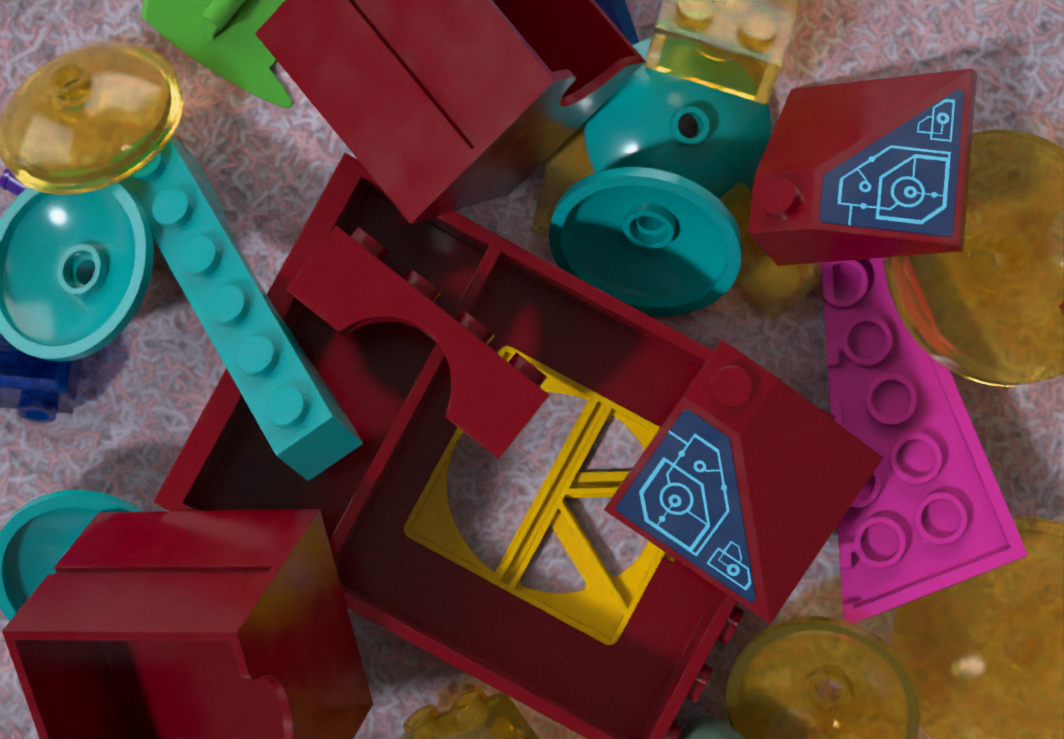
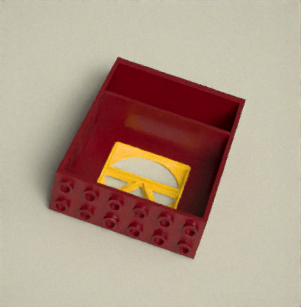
[153,152,836,739]

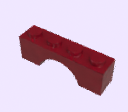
[285,226,550,460]

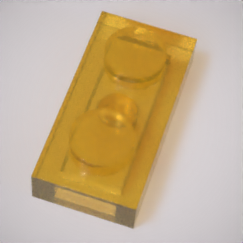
[719,182,821,321]

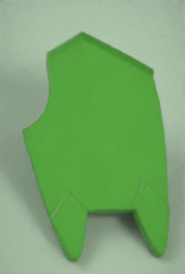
[141,0,292,109]

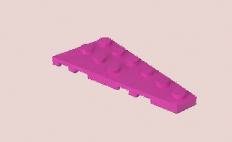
[821,256,1028,628]

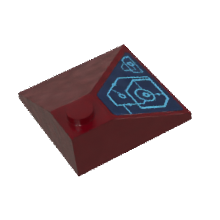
[748,68,977,266]
[604,340,883,624]

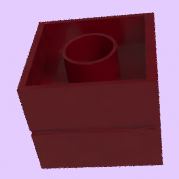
[255,0,646,224]
[2,509,373,739]

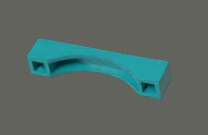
[109,124,363,481]

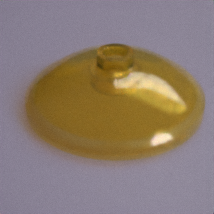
[0,42,183,195]
[726,616,922,739]

